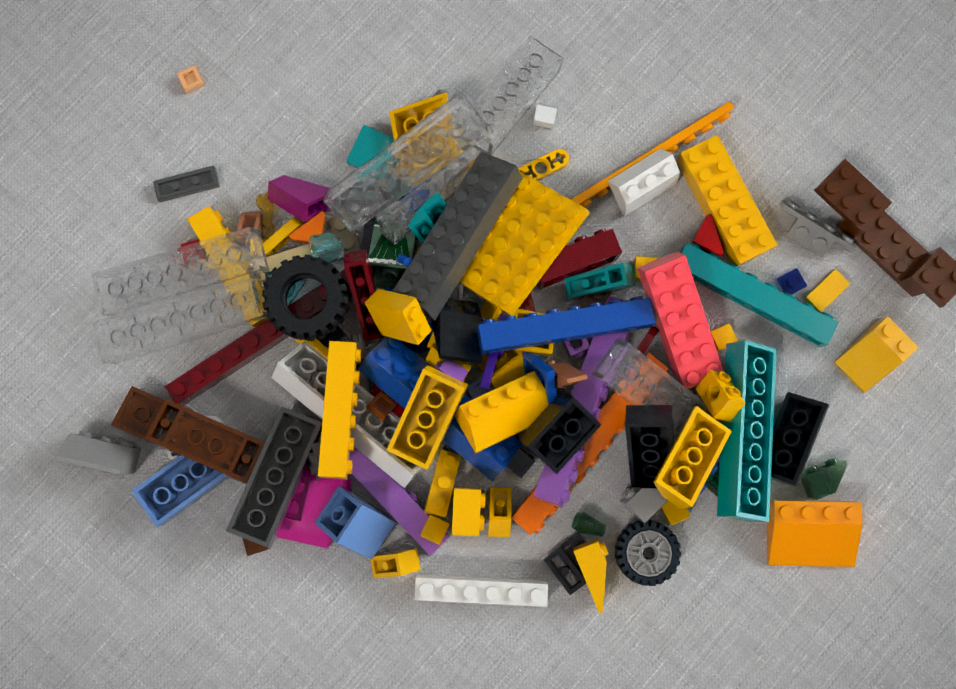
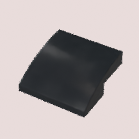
[544,531,586,595]

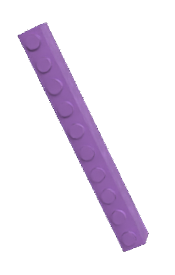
[533,296,630,508]

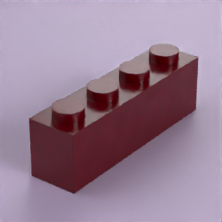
[344,249,386,341]

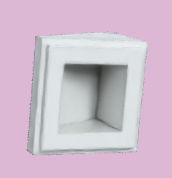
[533,105,557,129]

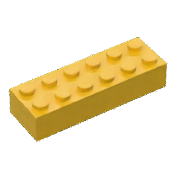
[675,135,777,266]

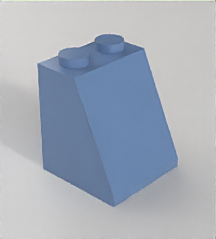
[314,486,396,560]

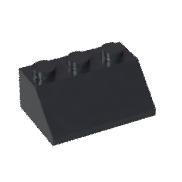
[519,390,601,474]

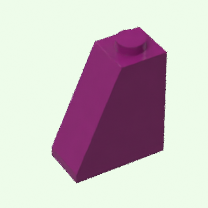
[267,175,335,222]

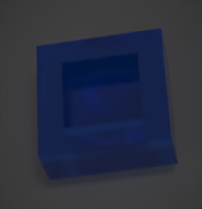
[777,268,807,294]

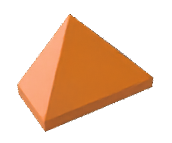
[288,211,327,243]

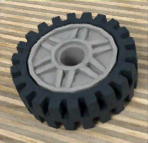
[615,520,681,586]

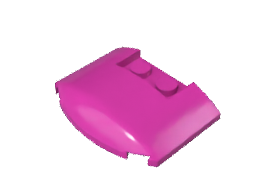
[277,460,352,548]

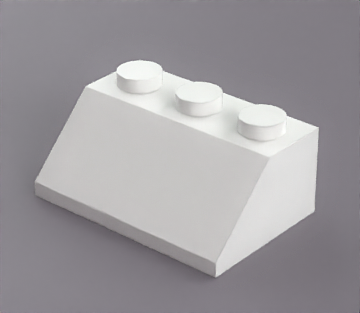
[608,149,680,217]

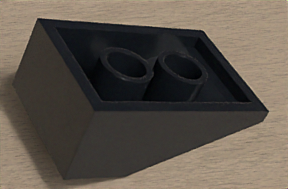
[431,297,482,364]

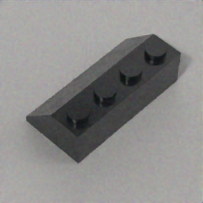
[771,392,829,487]

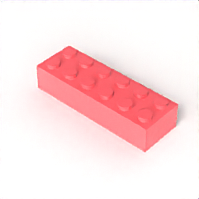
[637,252,724,391]

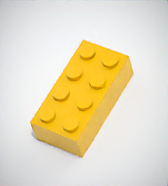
[386,366,468,470]

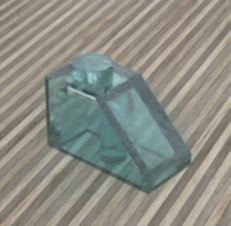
[309,232,345,263]

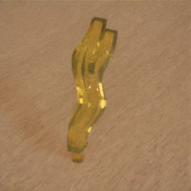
[256,192,275,243]

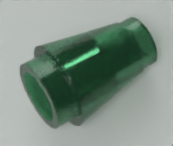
[572,512,606,537]

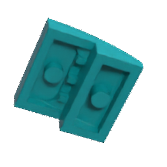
[346,125,398,181]
[408,192,447,244]

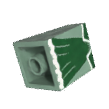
[368,221,417,289]

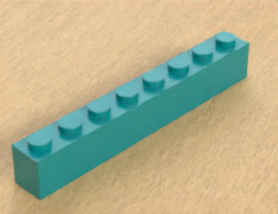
[680,243,839,347]

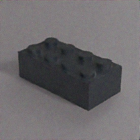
[625,405,674,487]

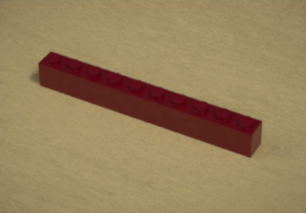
[165,269,352,406]

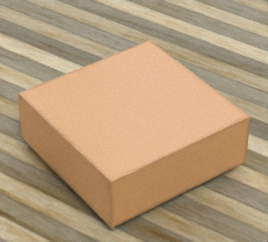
[177,65,205,94]

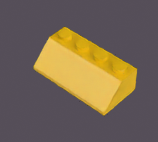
[454,371,549,453]
[654,406,732,508]

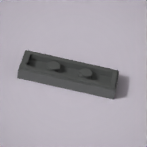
[153,165,220,202]

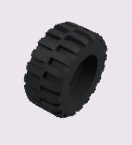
[262,255,350,341]

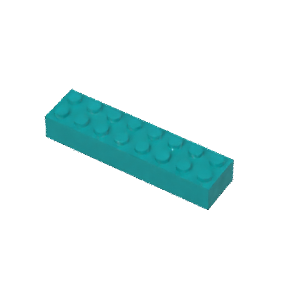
[717,340,777,522]

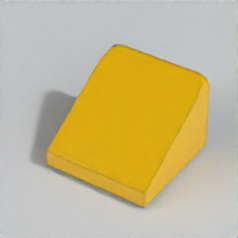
[661,501,691,525]
[420,514,450,545]

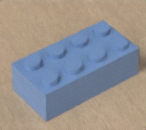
[131,455,229,527]

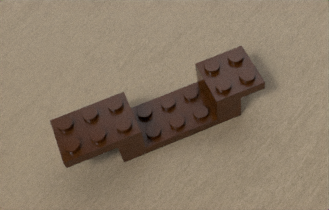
[814,159,956,308]
[111,386,265,484]

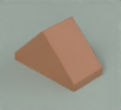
[235,212,264,245]

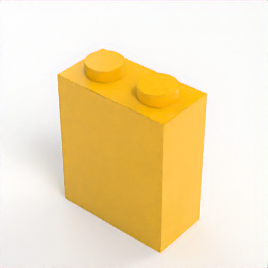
[365,289,432,345]

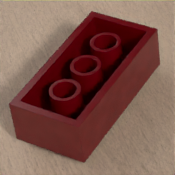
[537,228,622,290]

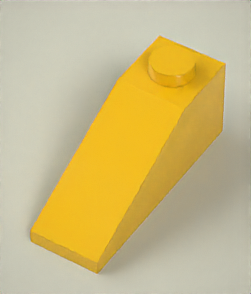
[573,538,609,613]

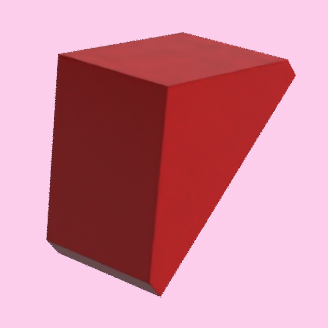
[691,214,724,257]

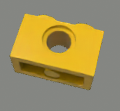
[695,370,746,422]

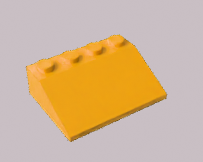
[767,500,862,567]

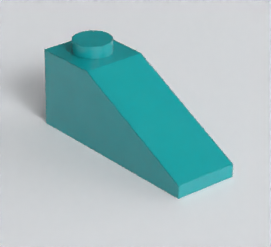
[564,263,636,299]

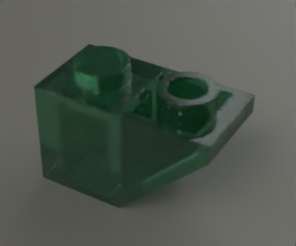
[800,458,848,500]

